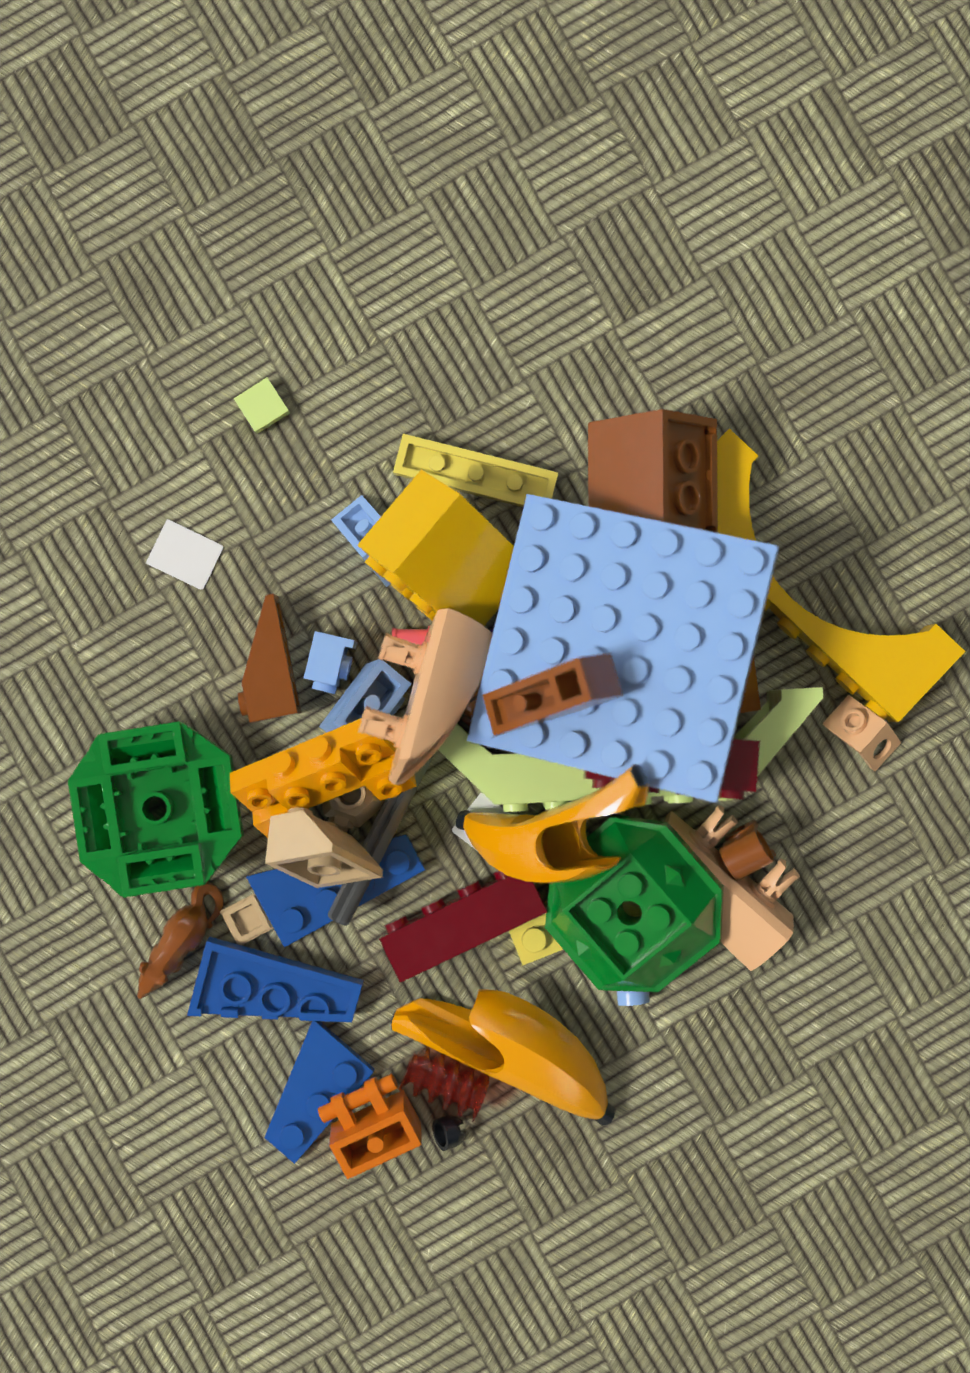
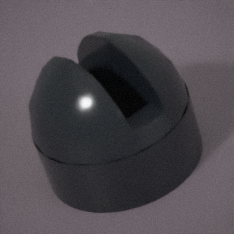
[432,1115,466,1151]

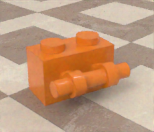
[318,1073,422,1180]

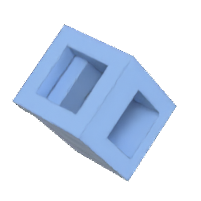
[304,631,358,694]

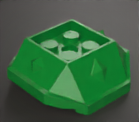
[68,721,244,898]
[545,814,724,992]

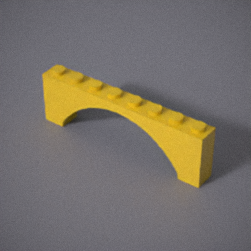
[717,428,966,722]

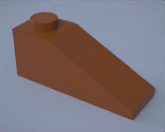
[238,594,302,723]
[482,653,623,736]

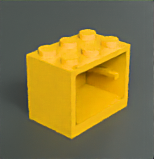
[357,469,514,626]

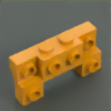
[229,718,417,838]

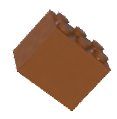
[588,409,718,533]

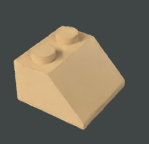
[265,808,383,888]

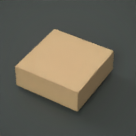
[220,893,273,945]

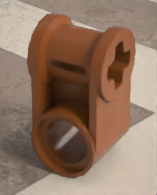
[720,820,776,881]

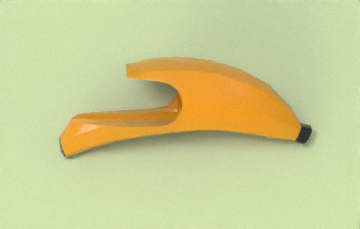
[456,764,649,883]
[391,989,616,1126]

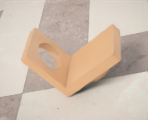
[823,695,901,772]

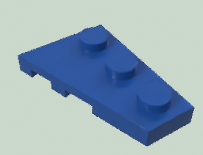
[264,1021,375,1164]

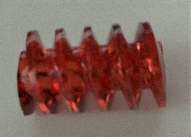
[398,1045,490,1122]

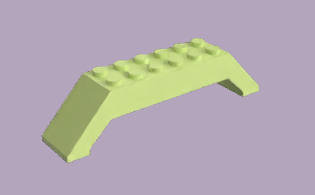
[406,687,823,812]

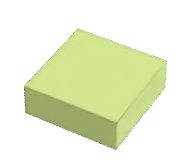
[234,377,290,434]

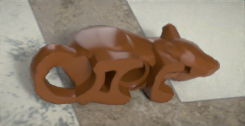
[137,882,224,999]

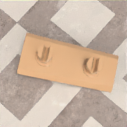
[358,608,493,785]
[665,805,800,971]

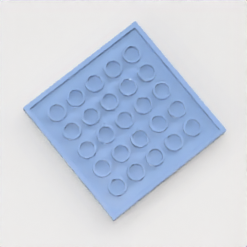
[467,494,779,803]

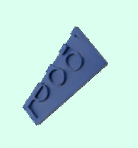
[246,834,426,947]
[187,937,364,1023]

